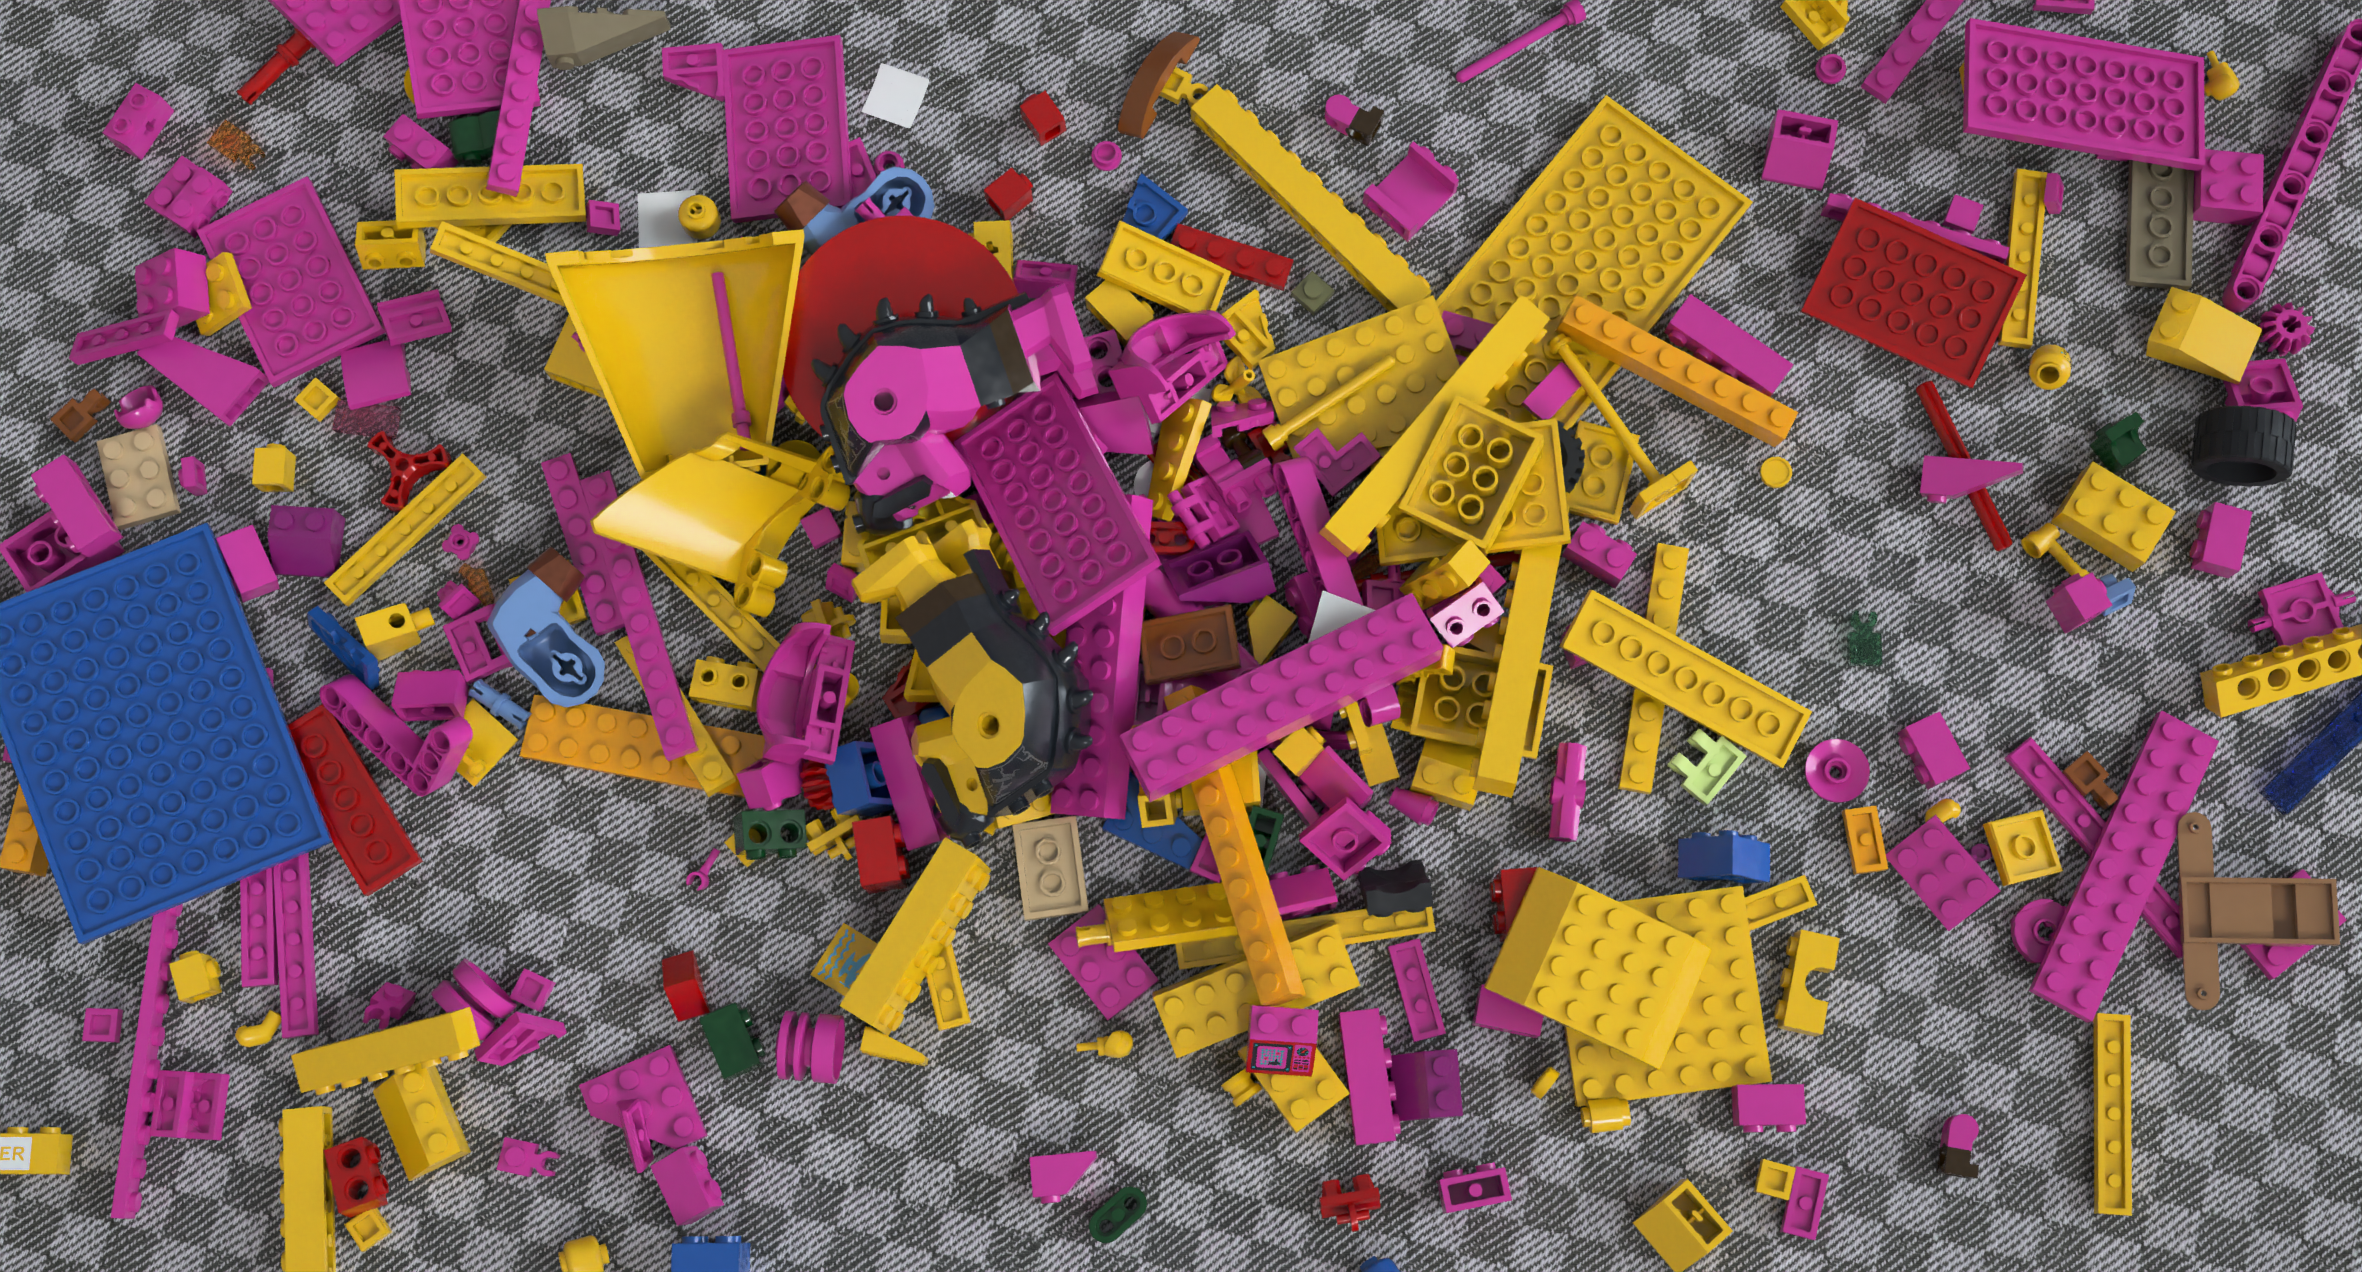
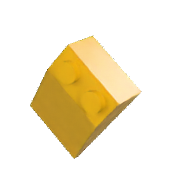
[2146,287,2262,385]

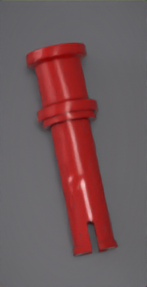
[236,28,316,106]

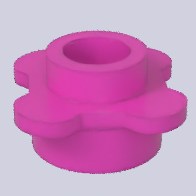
[442,524,480,560]

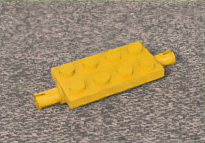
[1075,882,1239,952]

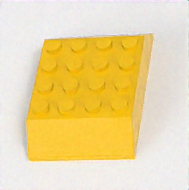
[1484,867,1712,1070]

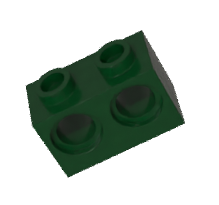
[733,810,807,860]

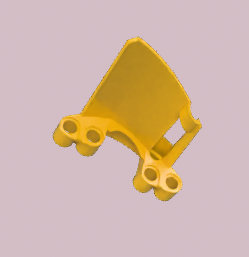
[590,432,850,618]

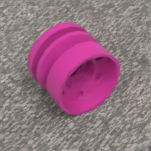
[775,1011,845,1084]

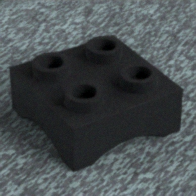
[1358,859,1434,917]

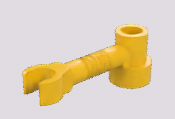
[2021,522,2090,577]

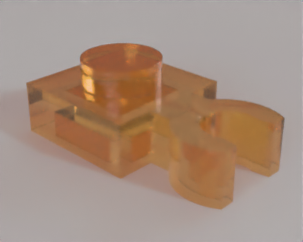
[206,119,266,170]

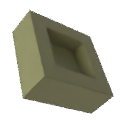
[1291,271,1335,316]

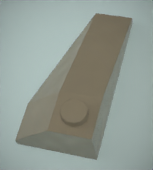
[537,6,671,70]

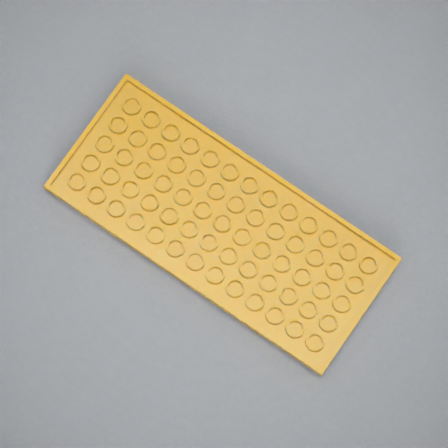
[1436,95,1753,430]

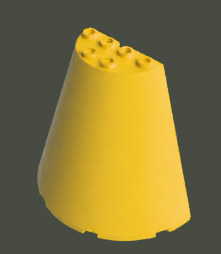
[545,229,804,479]

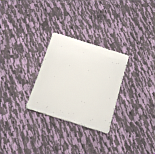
[862,63,929,128]

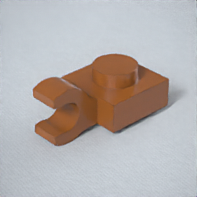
[50,388,111,443]
[2062,751,2118,810]

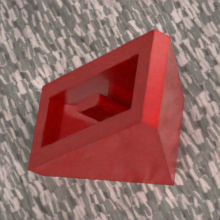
[662,950,711,1022]

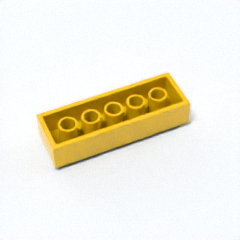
[839,837,991,1036]
[1152,920,1361,1058]

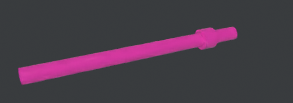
[711,272,752,451]

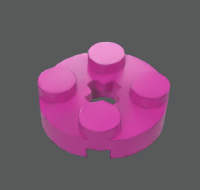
[2011,899,2067,964]

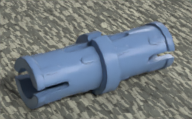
[468,679,532,730]

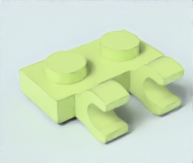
[1667,729,1747,806]

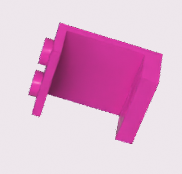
[1363,141,1459,242]

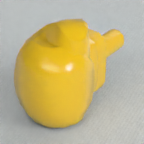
[2204,51,2240,101]
[1076,1030,1133,1058]

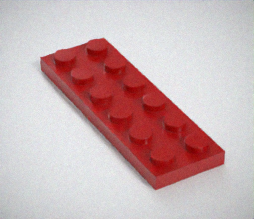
[288,704,423,896]

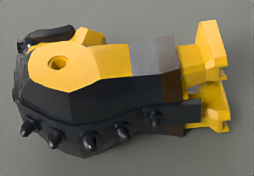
[851,519,1093,849]

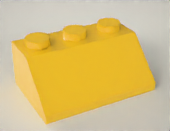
[373,1063,471,1181]

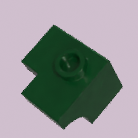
[2089,411,2147,474]

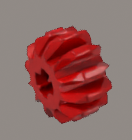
[800,760,834,810]

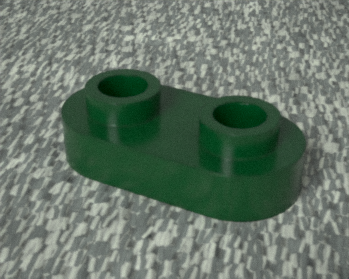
[1089,1187,1147,1243]

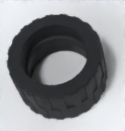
[2191,406,2297,487]

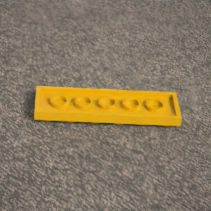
[394,164,586,228]

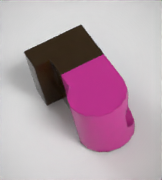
[1325,94,1384,147]
[1937,1114,1979,1179]

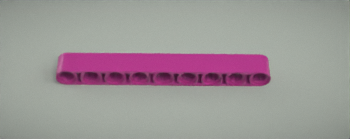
[1273,456,1401,727]

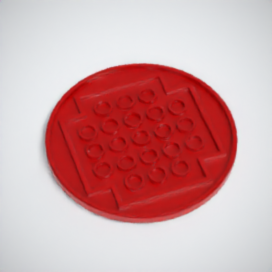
[783,216,1019,449]

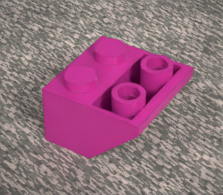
[1761,109,1839,191]

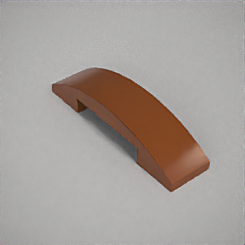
[1118,31,1200,139]

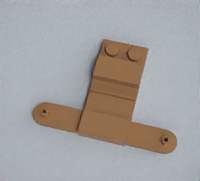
[2177,812,2340,1011]

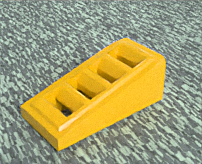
[860,1026,929,1066]

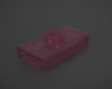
[332,400,402,439]

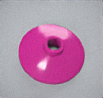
[1805,739,1870,803]

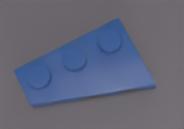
[1122,173,1188,241]
[307,606,380,691]
[1102,772,1203,871]

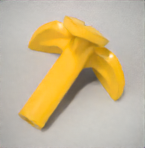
[1211,356,1263,404]

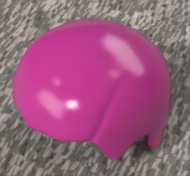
[114,385,163,429]

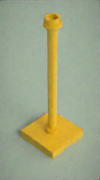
[1549,333,1698,519]

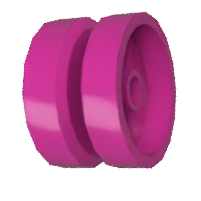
[431,958,517,1041]

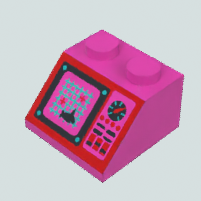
[1246,1005,1319,1077]

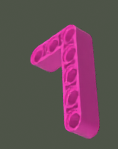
[319,674,473,797]

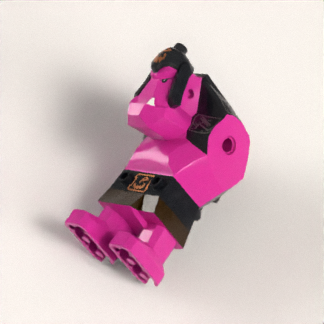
[811,283,1099,536]

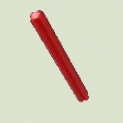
[1916,381,2013,551]

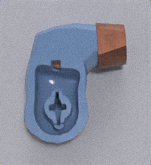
[774,167,935,255]
[487,546,605,707]

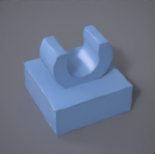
[2099,573,2136,616]

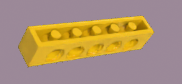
[2200,624,2362,718]

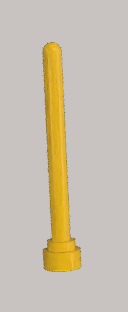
[1262,355,1395,451]

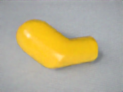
[1925,799,1961,822]
[235,1009,281,1047]

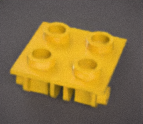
[456,699,518,787]

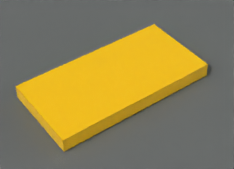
[1096,221,1231,314]

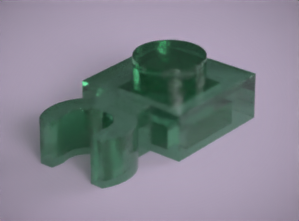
[1847,611,1882,667]

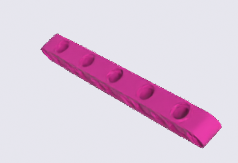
[2222,19,2362,313]

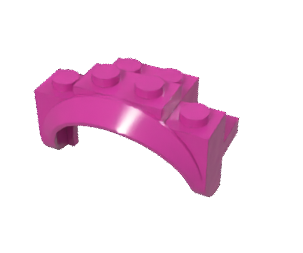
[1108,310,1236,424]
[756,622,855,765]

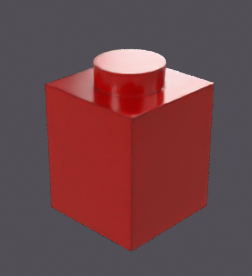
[1020,91,1066,146]
[984,167,1033,221]

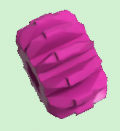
[2258,302,2315,356]

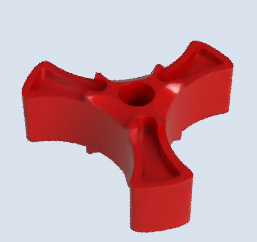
[367,431,452,513]

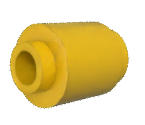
[1580,1097,1631,1133]

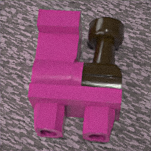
[1193,426,1277,513]

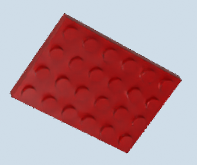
[1800,198,2027,389]

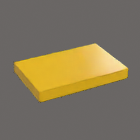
[1566,420,1640,525]

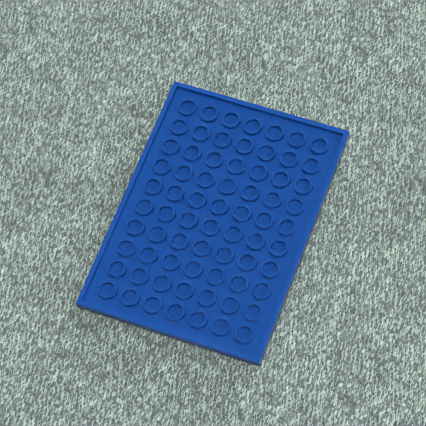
[0,523,333,945]

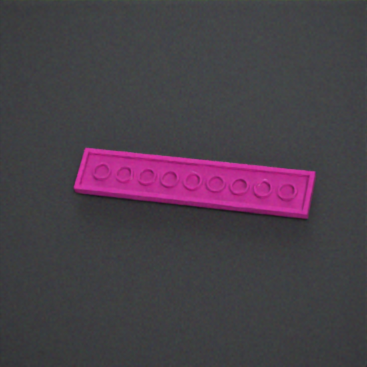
[2028,710,2219,1023]

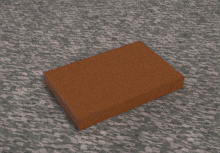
[1140,604,1242,686]

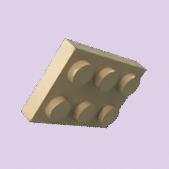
[96,424,181,530]
[1012,816,1089,921]

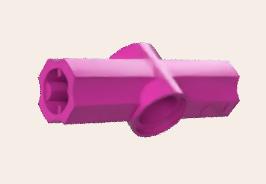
[1548,742,1587,842]

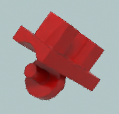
[1319,1174,1380,1232]

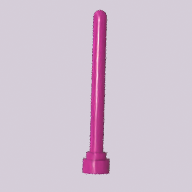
[1456,0,1586,83]

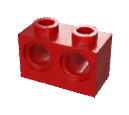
[324,1136,389,1218]

